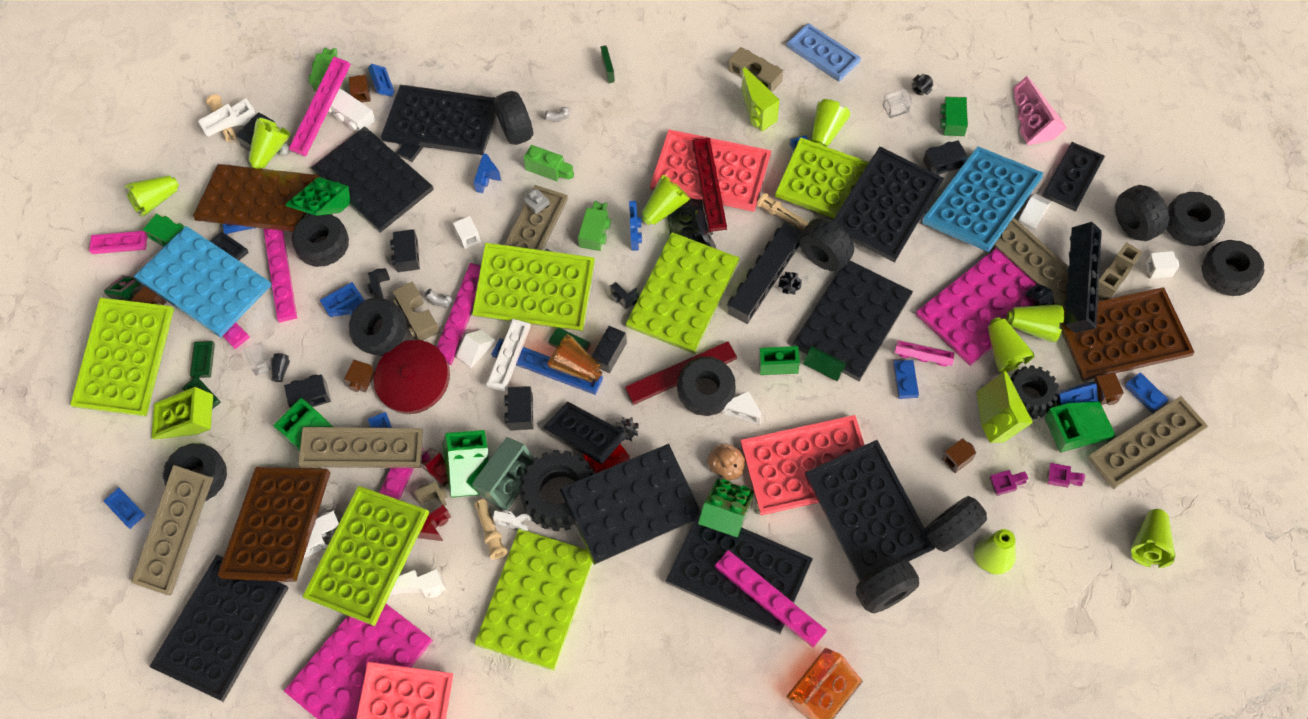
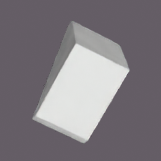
[1018,194,1051,230]
[456,330,496,368]
[722,391,762,425]

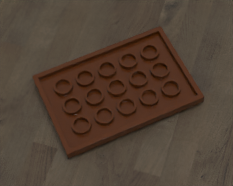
[193,164,319,232]
[1059,287,1195,381]
[218,467,331,582]

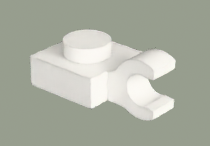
[493,510,531,531]

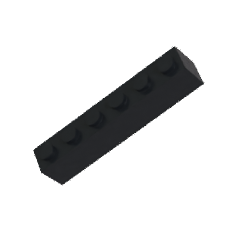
[1064,221,1102,333]
[727,222,802,324]

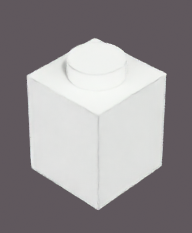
[453,216,481,249]
[1146,251,1179,279]

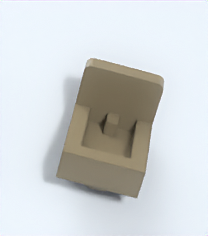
[414,482,448,506]

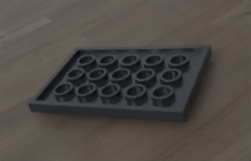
[381,84,497,155]
[311,126,434,233]
[833,146,944,263]
[792,260,913,382]
[805,439,936,582]
[560,444,700,565]
[665,510,813,635]
[149,555,289,702]

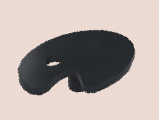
[695,209,716,248]

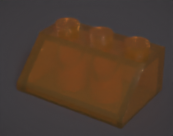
[786,647,863,719]

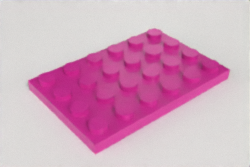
[916,248,1036,366]
[284,604,433,719]

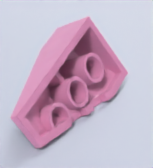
[1013,76,1067,145]

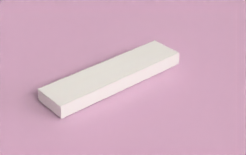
[486,319,531,392]

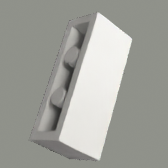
[328,88,376,131]

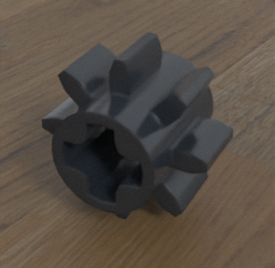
[911,74,934,96]
[779,272,802,295]
[615,417,639,441]

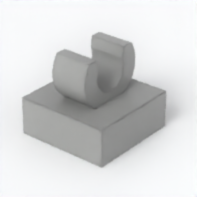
[524,189,550,214]

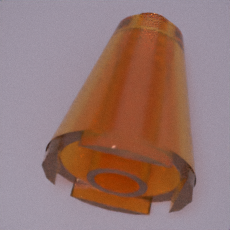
[547,334,603,383]

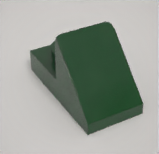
[104,275,141,301]

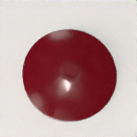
[374,340,450,414]

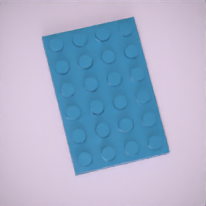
[923,146,1043,252]
[134,226,272,338]

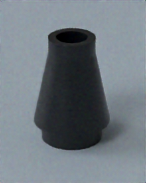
[271,353,290,382]

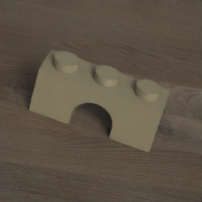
[728,47,783,92]
[1098,242,1143,300]
[392,281,440,341]

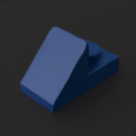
[474,153,501,193]

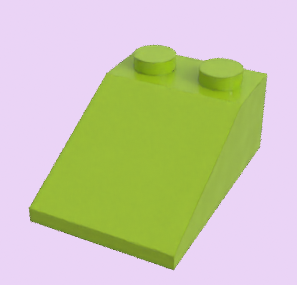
[741,67,780,132]
[976,371,1033,443]
[151,387,213,440]

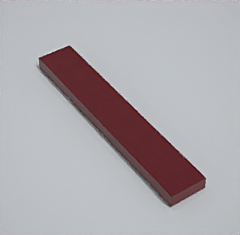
[692,138,727,232]
[625,341,737,405]

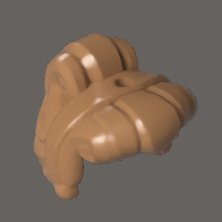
[707,443,746,481]

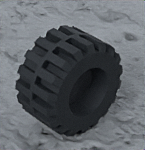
[1010,365,1059,420]

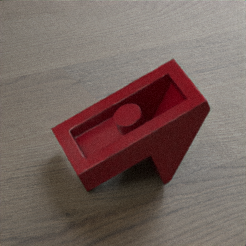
[421,448,448,487]
[417,505,451,541]

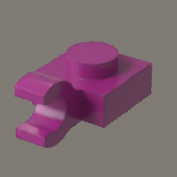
[1047,463,1085,488]
[989,470,1029,496]

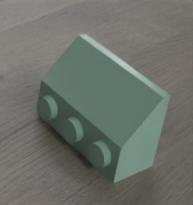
[472,437,534,510]

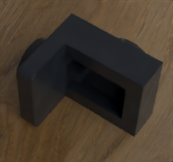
[367,268,390,298]
[610,282,639,309]
[1025,284,1055,306]

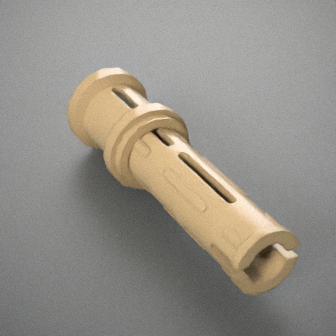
[206,94,236,142]
[757,193,809,231]
[474,499,508,560]

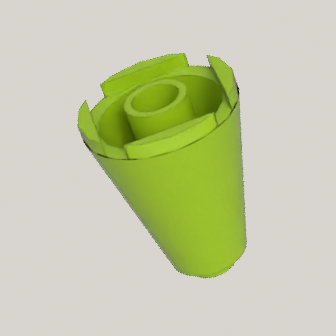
[811,99,851,147]
[248,118,291,169]
[641,174,690,225]
[124,175,179,217]
[1006,304,1064,343]
[988,317,1035,373]
[1131,508,1175,568]
[974,529,1016,575]

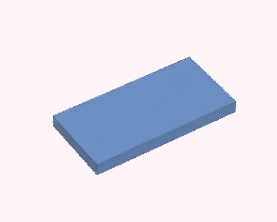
[786,23,861,82]

